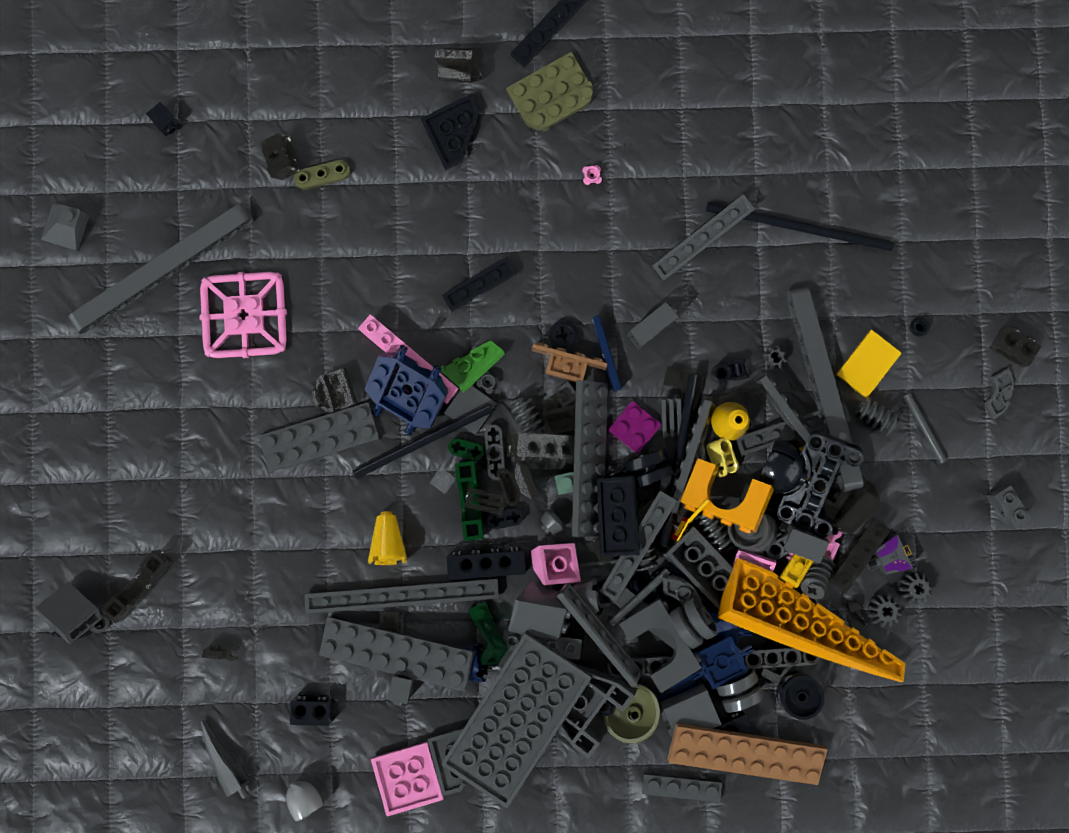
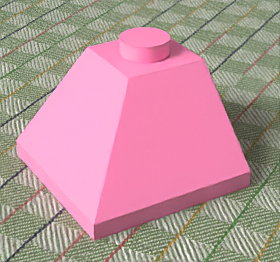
[531,543,581,585]

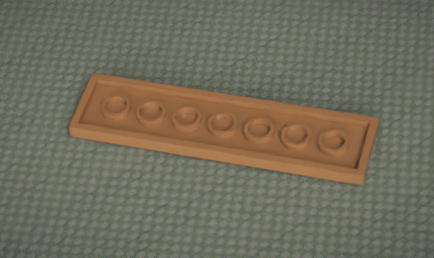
[667,723,828,785]

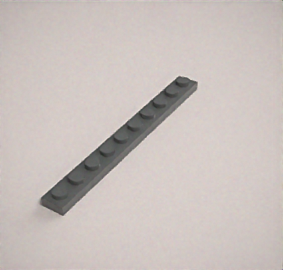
[304,578,499,614]

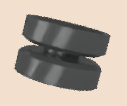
[728,512,778,553]
[670,597,718,649]
[716,669,766,713]

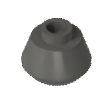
[540,510,565,534]

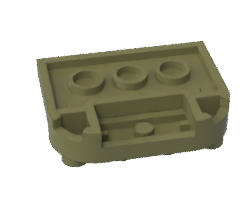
[506,52,593,132]

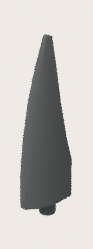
[201,720,250,799]

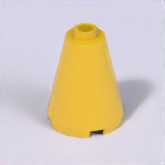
[711,402,750,440]
[368,511,407,565]

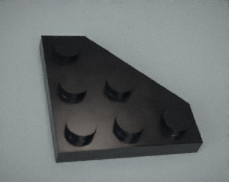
[420,94,480,171]

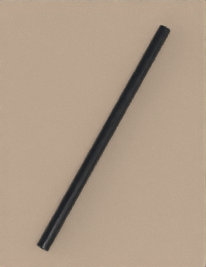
[706,202,894,251]

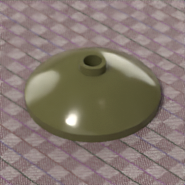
[603,684,661,744]

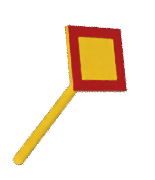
[671,499,709,541]

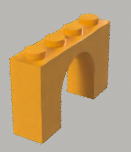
[680,458,774,534]

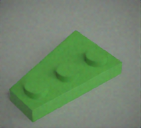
[437,340,505,393]

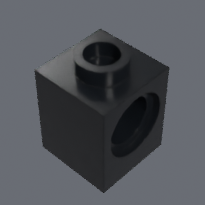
[145,102,180,136]

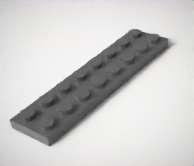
[572,380,608,537]
[319,617,474,692]

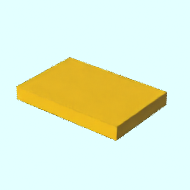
[835,330,901,398]

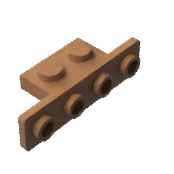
[532,343,607,382]

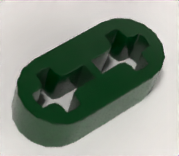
[448,438,484,461]

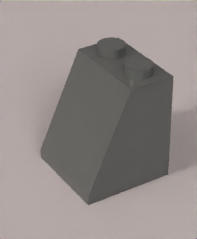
[508,580,572,640]

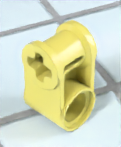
[706,438,739,477]

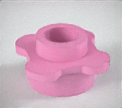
[582,165,602,185]

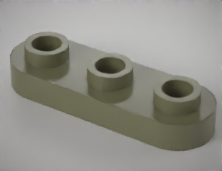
[294,160,350,190]

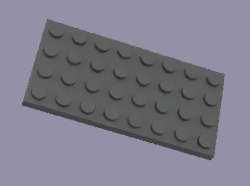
[441,632,592,809]

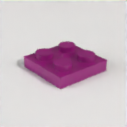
[608,401,662,454]

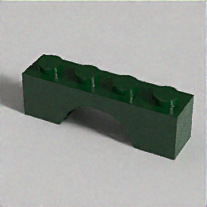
[455,461,484,541]

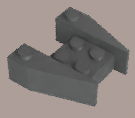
[560,662,637,759]

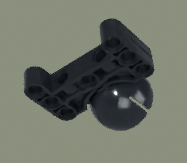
[759,430,864,538]

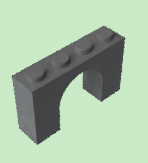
[618,598,702,693]

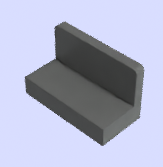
[783,524,830,563]

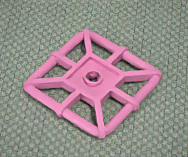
[200,272,287,358]

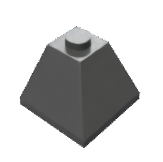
[41,204,89,251]

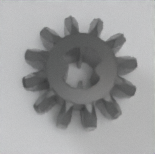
[898,571,934,605]
[868,594,902,627]

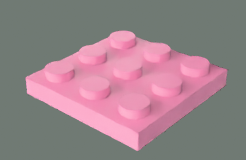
[371,741,444,816]

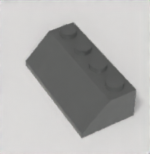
[662,527,733,611]

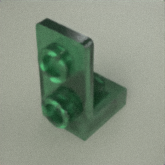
[476,619,509,665]

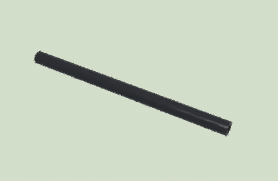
[353,403,494,479]

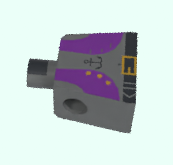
[865,532,918,574]

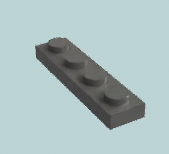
[642,773,722,803]

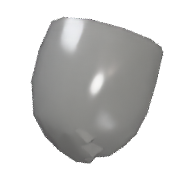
[286,781,324,822]

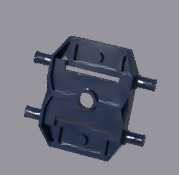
[365,345,448,435]

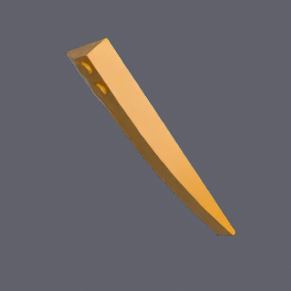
[717,558,905,682]

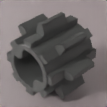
[762,346,787,370]

